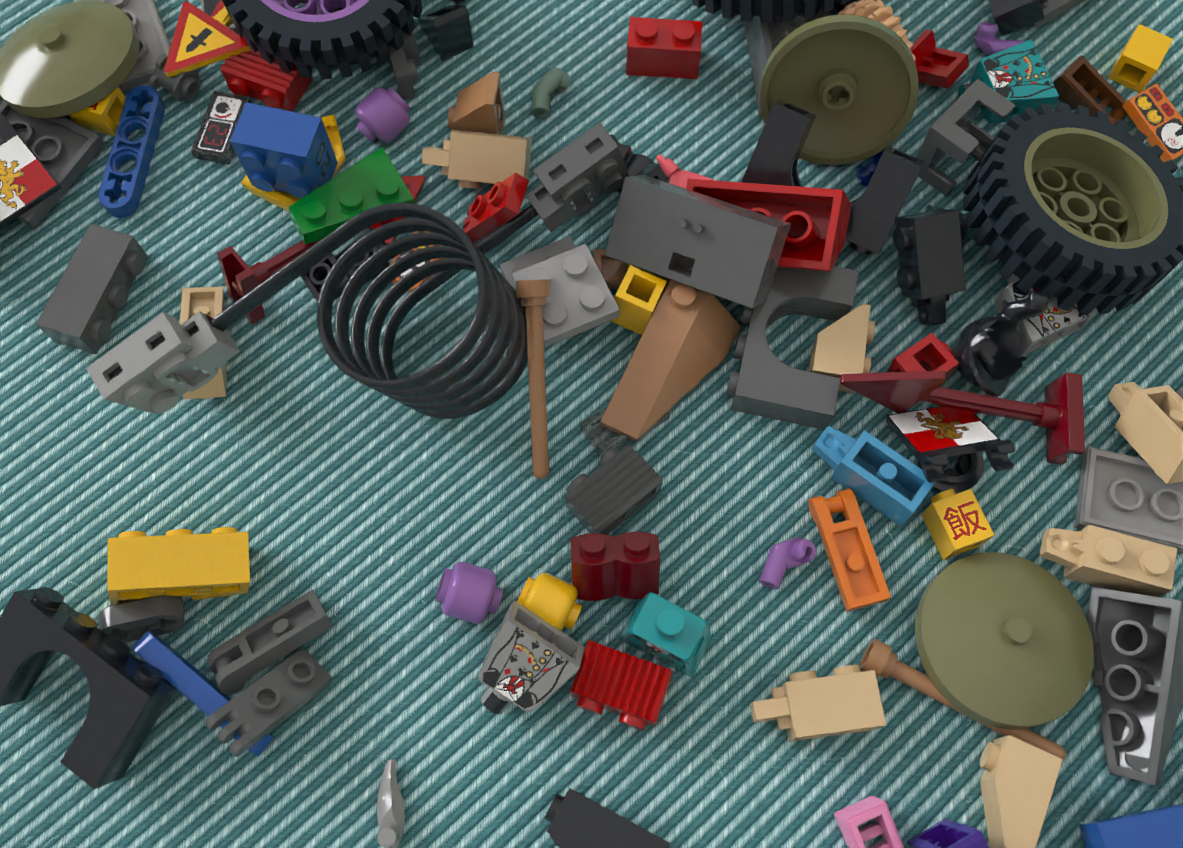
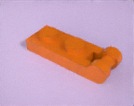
[808,488,891,612]

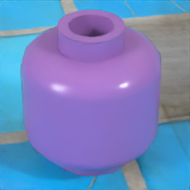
[355,87,411,143]
[435,562,503,624]

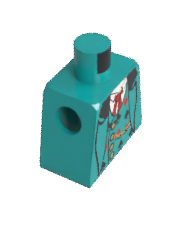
[958,40,1059,123]
[619,592,712,678]

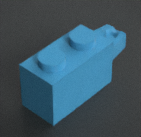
[812,426,935,527]

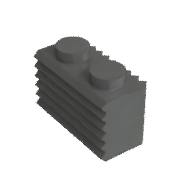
[565,444,663,535]

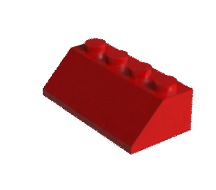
[682,179,852,272]

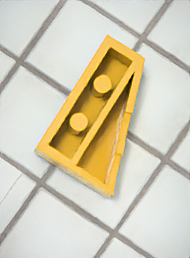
[107,527,250,606]

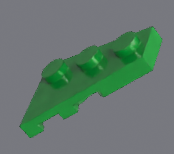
[289,147,414,245]

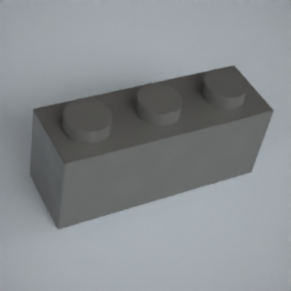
[36,223,147,354]

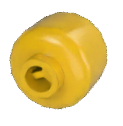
[517,572,583,631]

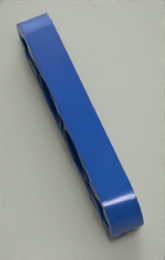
[98,85,165,218]
[132,630,275,756]

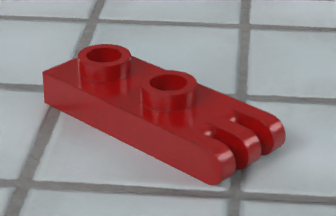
[463,172,529,243]

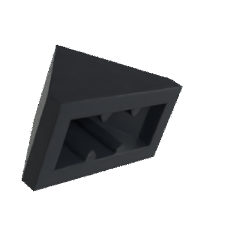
[418,5,474,61]

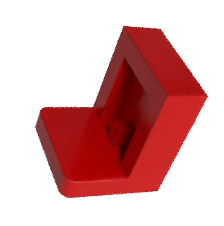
[910,29,969,89]

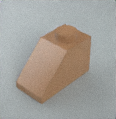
[448,72,505,135]

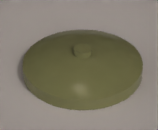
[0,0,140,118]
[760,14,919,165]
[915,552,1094,730]

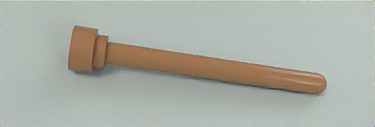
[516,279,550,479]
[859,638,1066,761]

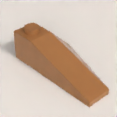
[600,279,741,442]

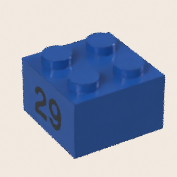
[230,102,338,199]

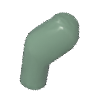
[532,68,570,118]

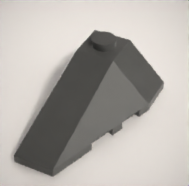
[1087,587,1183,786]

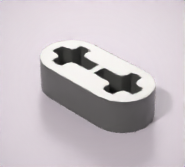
[98,595,184,643]

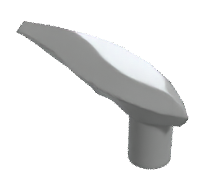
[377,759,405,848]

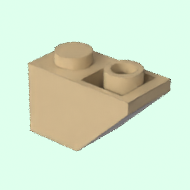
[808,304,875,394]

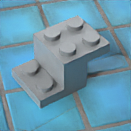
[499,236,620,348]

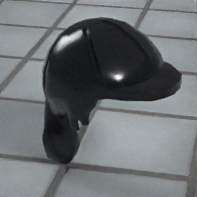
[954,291,1049,397]

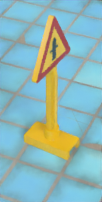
[164,1,250,78]

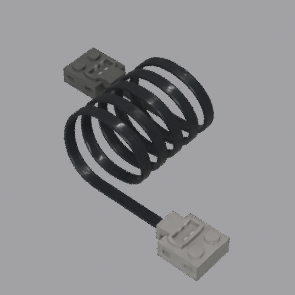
[86,122,629,419]

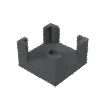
[916,79,1016,197]

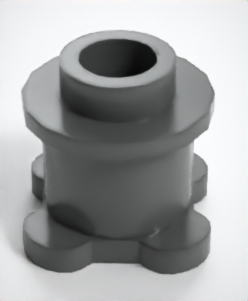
[148,54,200,102]

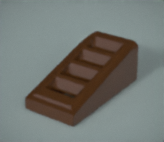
[1052,55,1127,125]

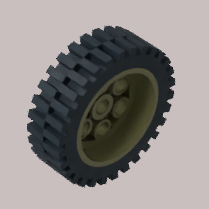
[963,103,1183,314]

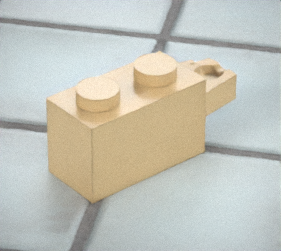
[422,130,532,188]
[1108,382,1183,484]
[1040,525,1177,597]
[750,665,886,742]

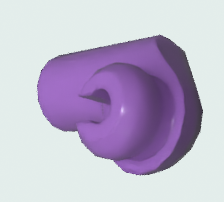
[974,22,1025,56]
[759,537,816,589]

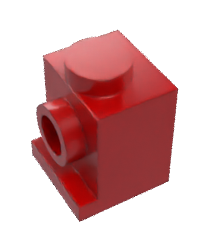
[887,333,959,378]

